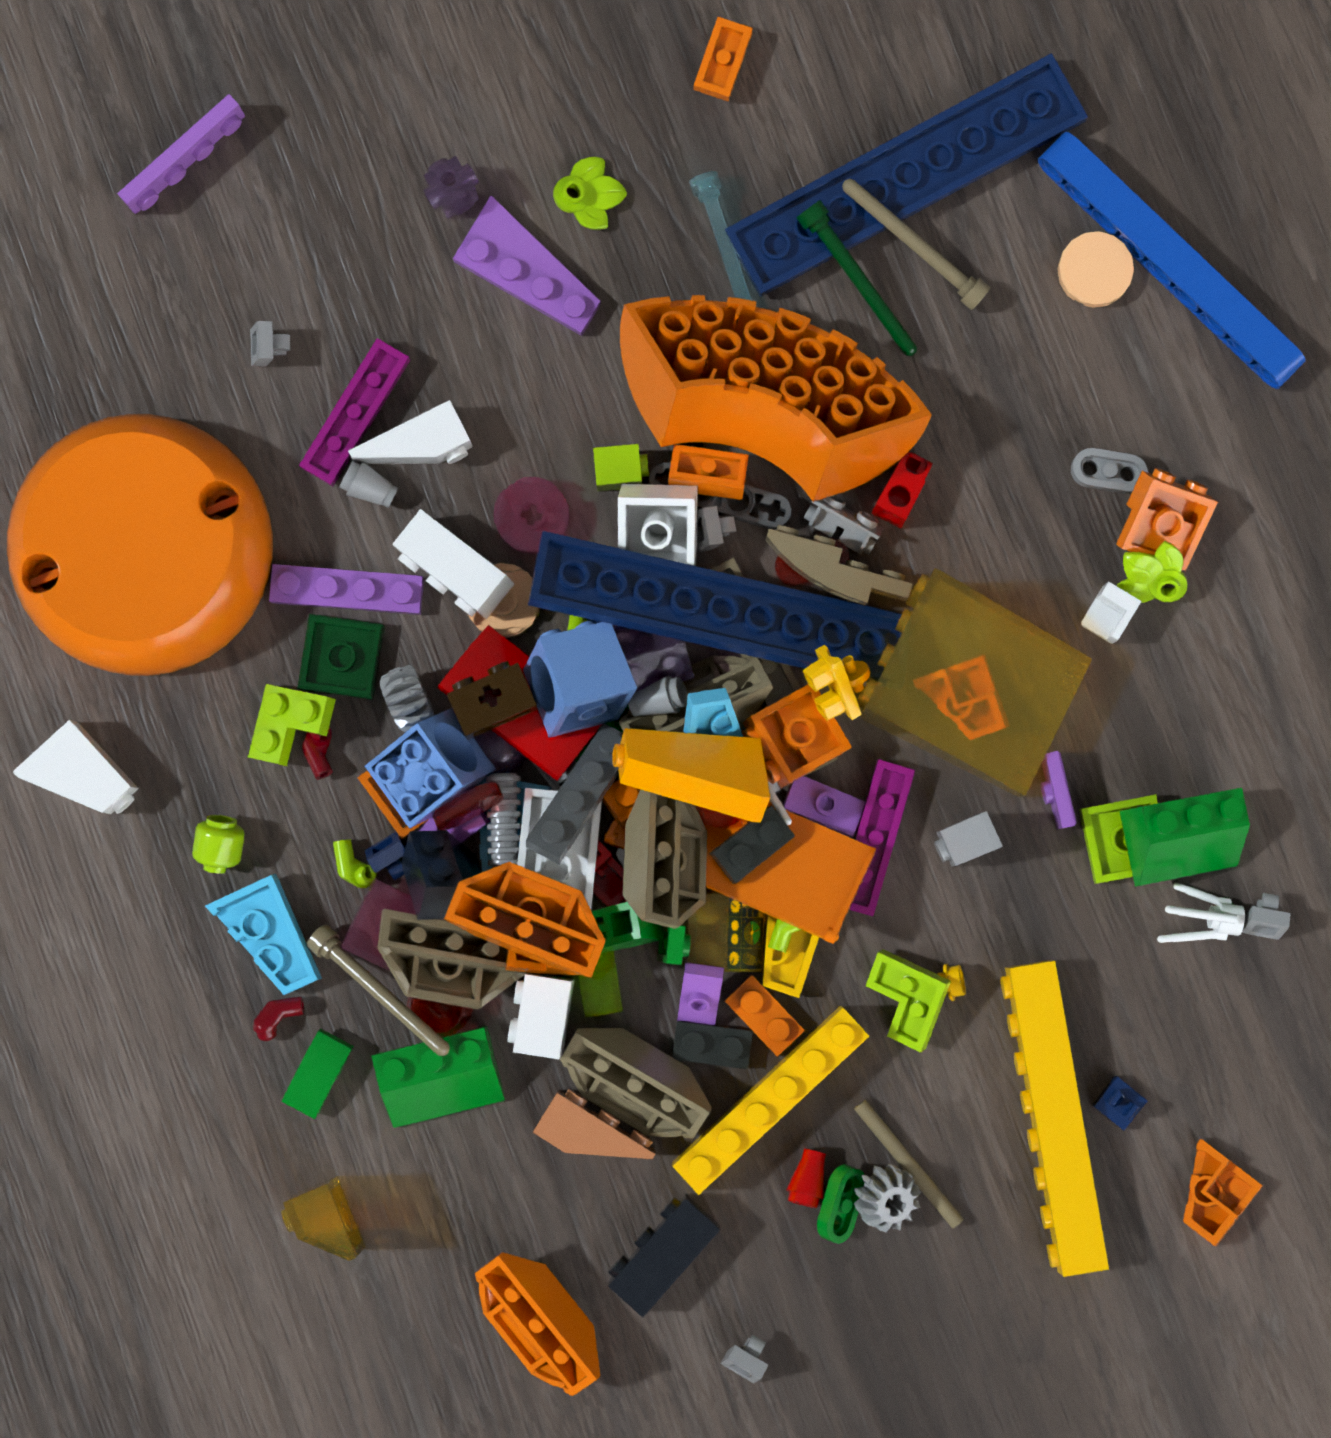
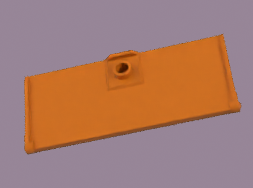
[604,800,876,944]

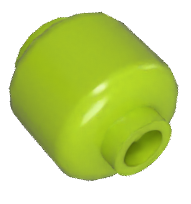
[192,815,245,874]

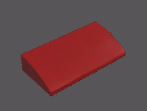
[437,625,602,781]

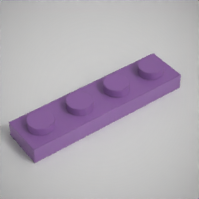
[117,94,245,214]
[269,564,424,615]

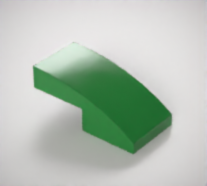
[281,1028,354,1119]

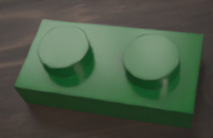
[657,925,691,965]

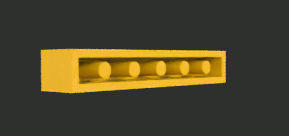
[672,1006,869,1195]

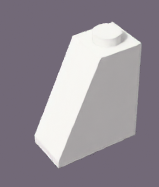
[13,720,139,814]

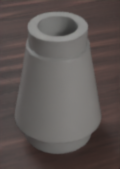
[339,461,398,508]
[628,676,688,717]

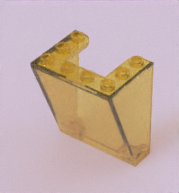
[857,568,1092,797]

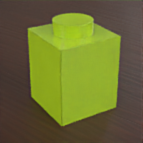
[593,444,649,492]

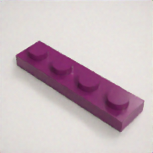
[299,338,410,487]
[849,759,915,917]

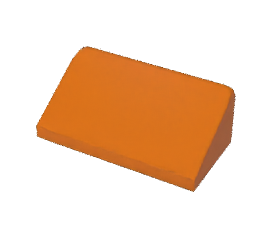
[668,444,749,500]

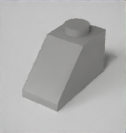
[934,811,1003,867]

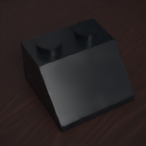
[401,830,481,920]

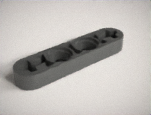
[649,462,791,530]

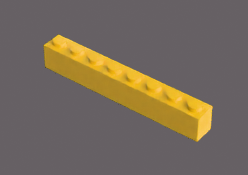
[1000,960,1109,1277]

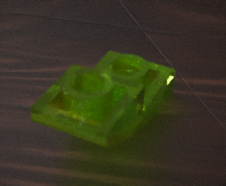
[579,951,623,1017]

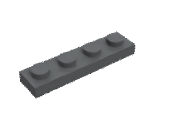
[526,723,623,865]

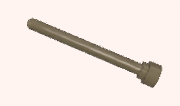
[842,179,991,310]
[307,924,450,1056]

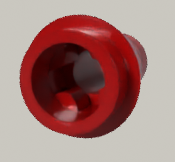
[786,1149,826,1209]

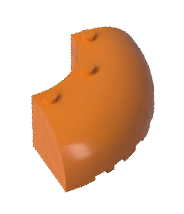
[620,295,932,502]

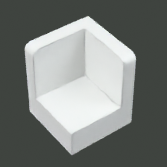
[1081,582,1141,644]

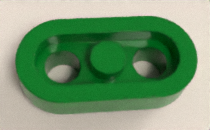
[817,1164,865,1244]

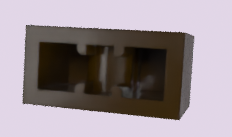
[447,661,538,740]

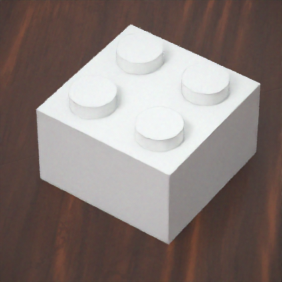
[618,484,698,566]
[507,973,575,1059]

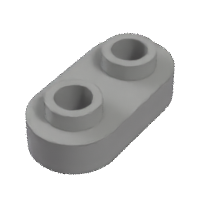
[1071,448,1148,494]

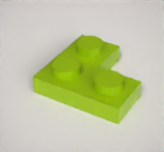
[248,684,336,766]
[866,949,951,1052]

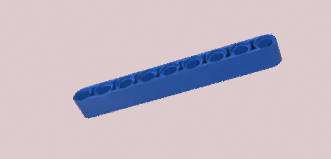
[1038,132,1306,389]

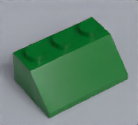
[1119,788,1250,887]
[371,1025,506,1128]

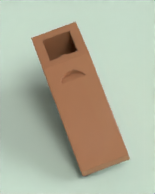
[533,1089,656,1159]

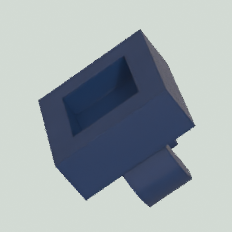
[365,832,406,880]
[1092,1076,1148,1131]

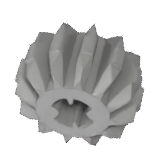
[380,665,434,732]
[854,1164,921,1233]

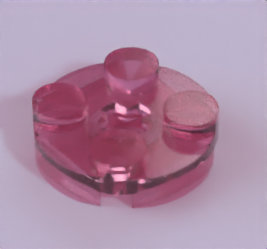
[494,477,570,554]

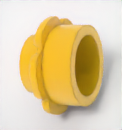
[937,963,966,1001]

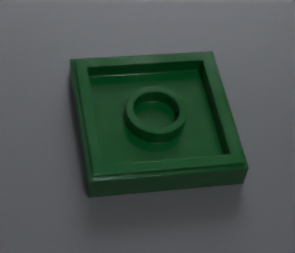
[297,614,385,700]

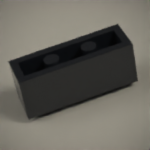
[608,1194,720,1318]

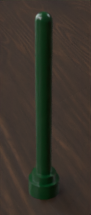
[796,200,917,356]

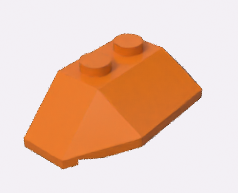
[444,862,606,978]
[475,1252,601,1396]

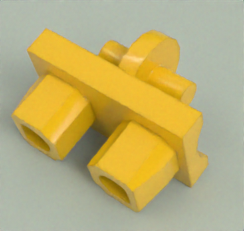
[803,645,870,720]

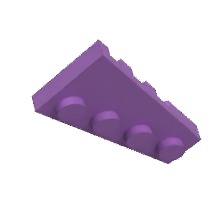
[453,196,601,336]

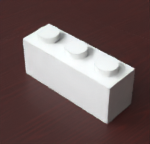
[392,509,514,619]

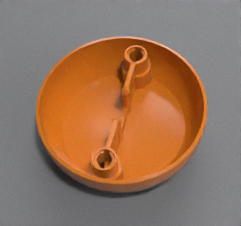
[7,414,273,676]

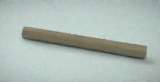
[854,1099,964,1229]

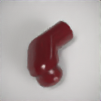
[302,726,333,780]
[253,996,304,1041]

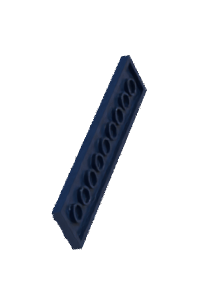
[724,53,1088,297]
[528,531,911,690]

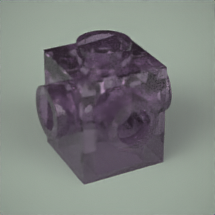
[423,156,479,219]

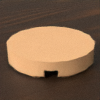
[1057,231,1134,308]
[469,563,540,639]

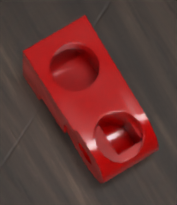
[871,451,933,529]

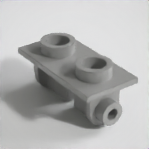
[804,495,884,555]

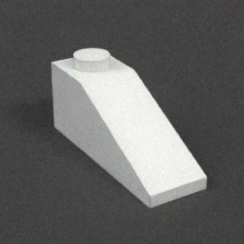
[348,400,473,464]

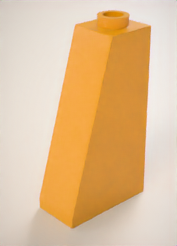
[612,728,770,823]

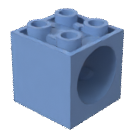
[523,620,637,738]
[365,708,496,829]

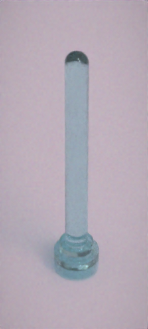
[689,171,752,301]

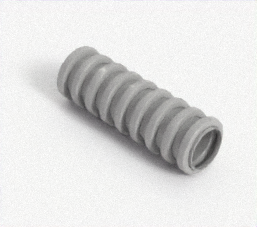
[486,773,522,868]

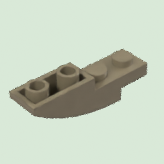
[765,525,913,606]

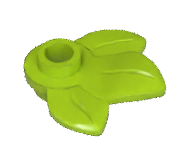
[553,157,627,230]
[1116,541,1188,603]

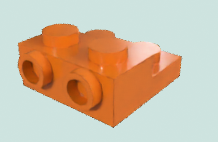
[1116,468,1218,571]
[742,684,852,789]

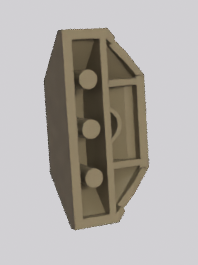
[619,655,773,733]
[623,790,707,929]
[378,909,526,1009]
[560,1028,712,1139]

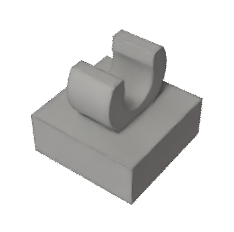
[250,321,290,367]
[697,506,736,552]
[1242,893,1291,940]
[720,1335,768,1384]

